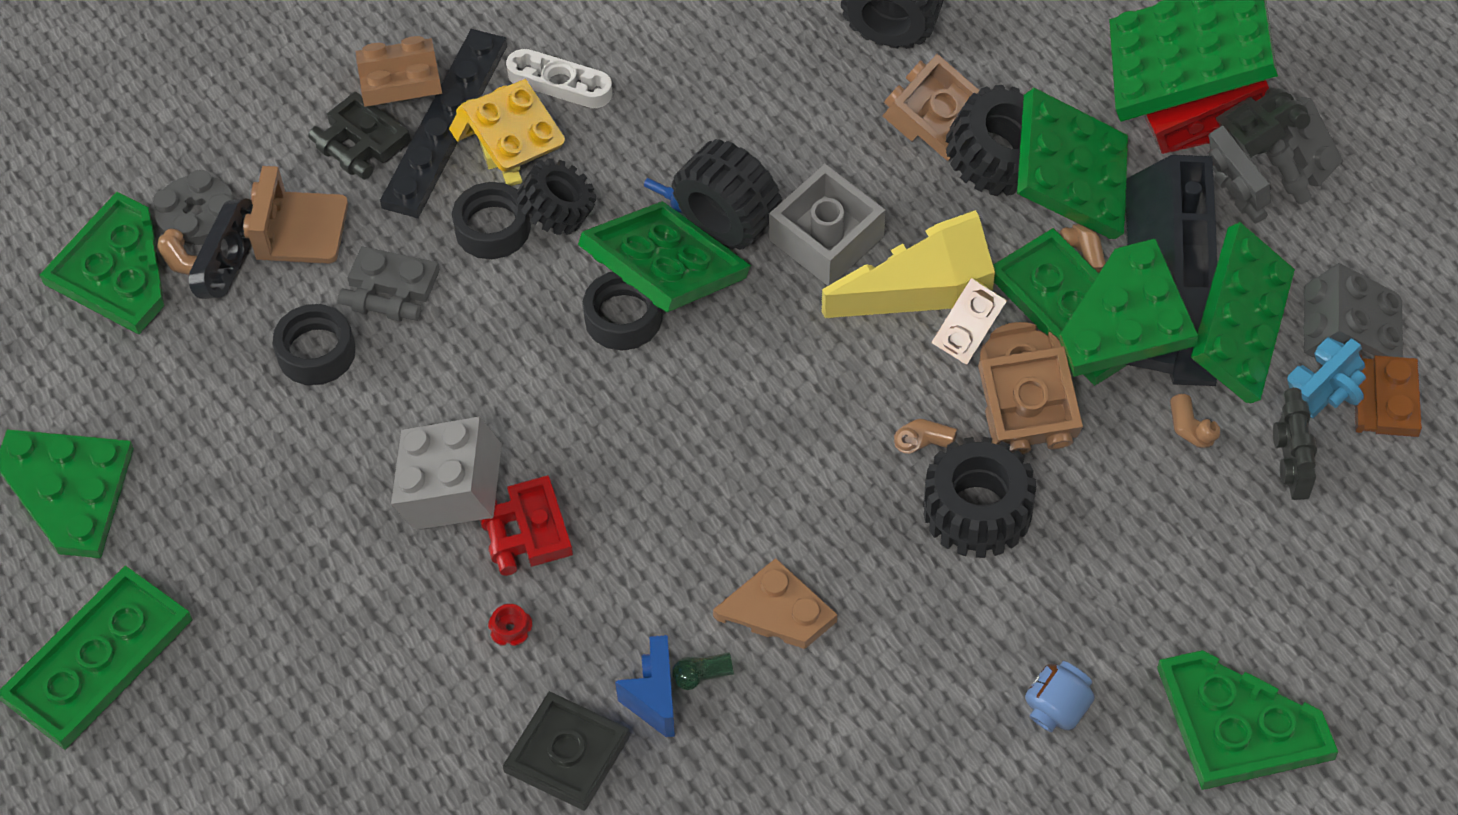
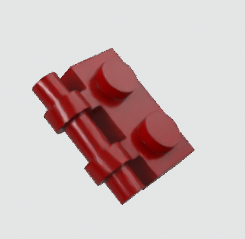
[480,475,573,576]

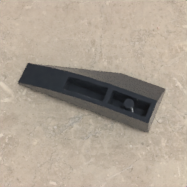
[1125,155,1217,386]

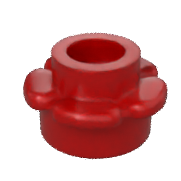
[488,604,532,646]

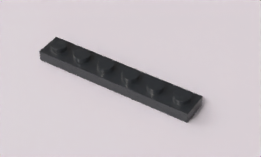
[380,29,507,218]

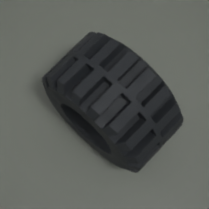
[841,0,944,49]
[945,85,1024,196]
[672,139,782,250]
[923,437,1036,558]

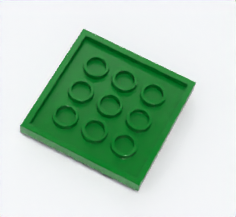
[1109,0,1278,122]

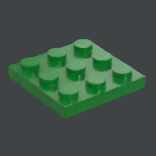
[1017,88,1128,239]
[578,201,751,313]

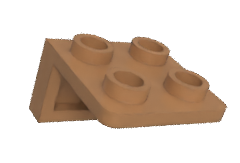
[244,166,348,264]

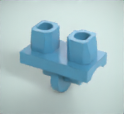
[1287,337,1366,418]

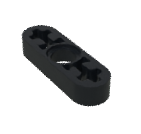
[189,198,253,299]

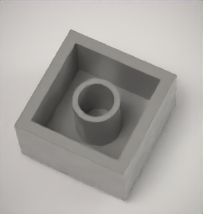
[769,163,886,286]
[391,416,502,529]

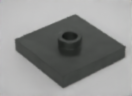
[503,691,630,811]

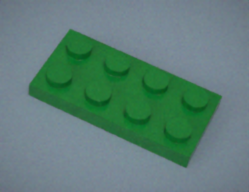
[1191,222,1295,404]
[993,228,1127,386]
[0,565,193,750]

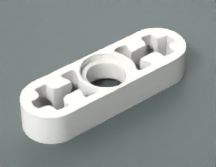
[506,49,613,108]

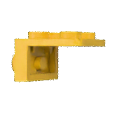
[449,78,565,171]

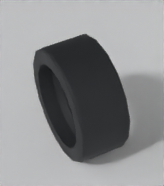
[452,182,531,260]
[582,271,662,351]
[272,304,355,385]

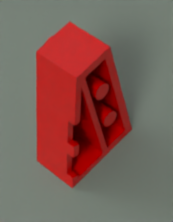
[1144,80,1269,154]

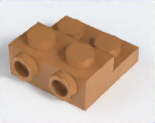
[355,36,442,107]
[882,54,979,161]
[978,346,1083,454]

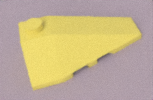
[822,210,995,318]

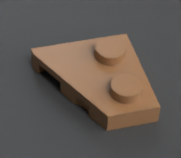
[713,558,837,649]

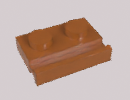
[1355,354,1422,437]

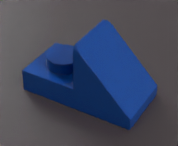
[615,635,675,737]

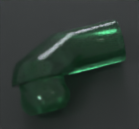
[672,652,734,690]

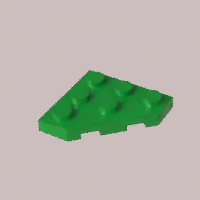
[39,192,164,335]
[1060,239,1198,377]
[0,429,134,558]
[1157,650,1338,790]

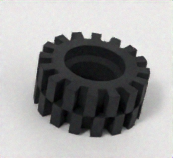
[517,158,596,235]

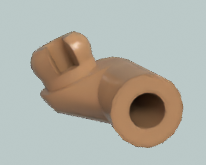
[1060,224,1106,272]
[158,229,197,275]
[1170,394,1220,448]
[894,419,958,454]

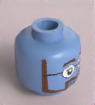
[1025,661,1094,732]

